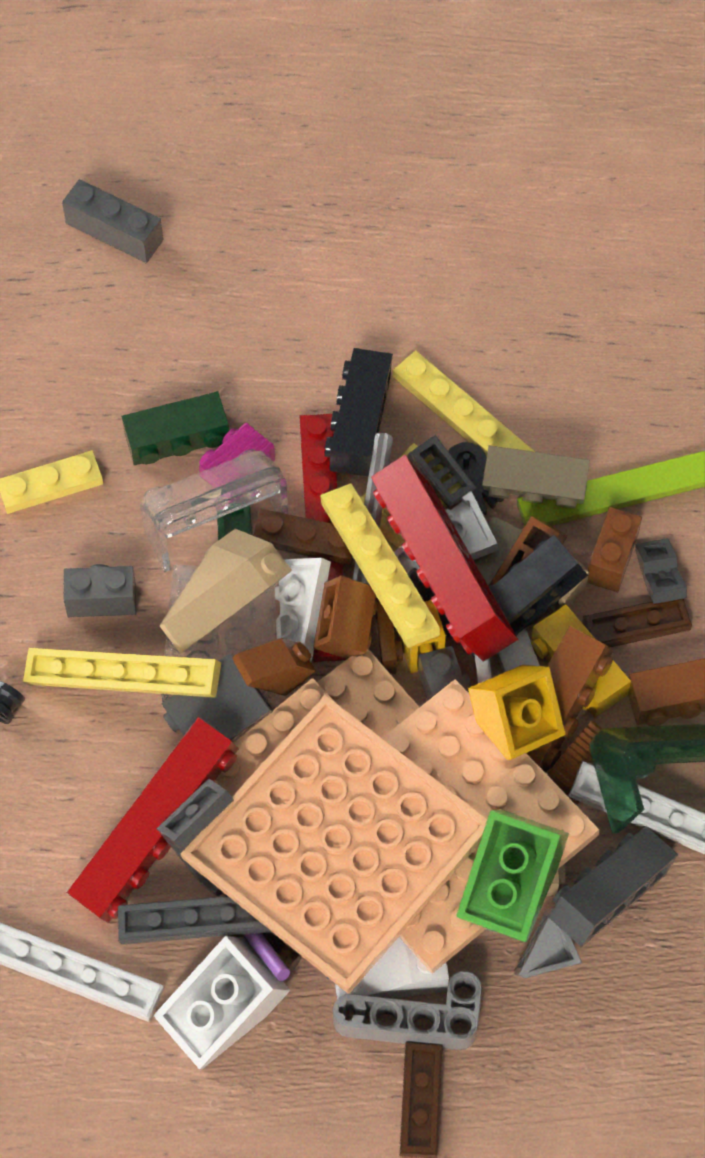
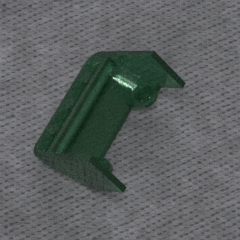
[589,724,705,834]

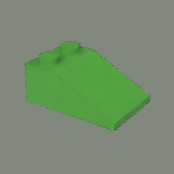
[456,809,569,942]

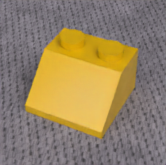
[468,665,565,760]

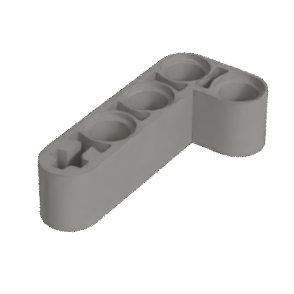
[333,971,481,1050]

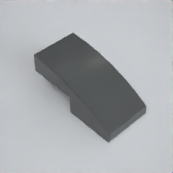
[635,538,687,604]

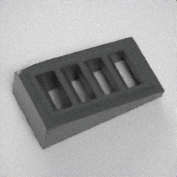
[407,435,476,508]

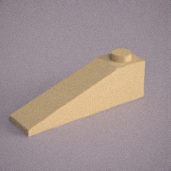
[160,529,292,654]

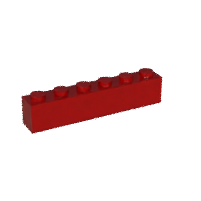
[66,717,239,923]

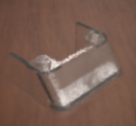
[140,449,288,572]

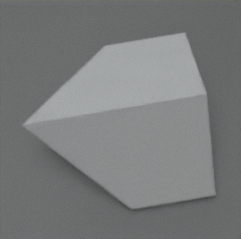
[513,908,582,978]

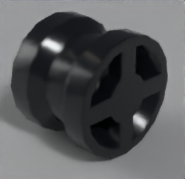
[0,681,25,724]

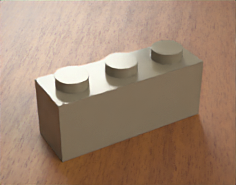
[483,445,590,508]

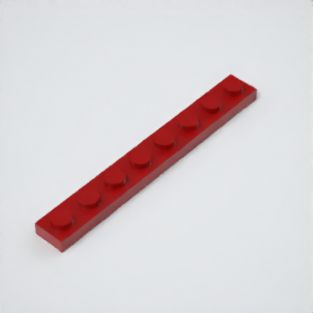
[299,414,347,662]

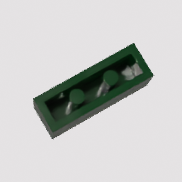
[121,391,229,465]

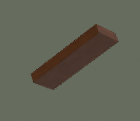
[582,599,692,648]
[399,1042,443,1158]

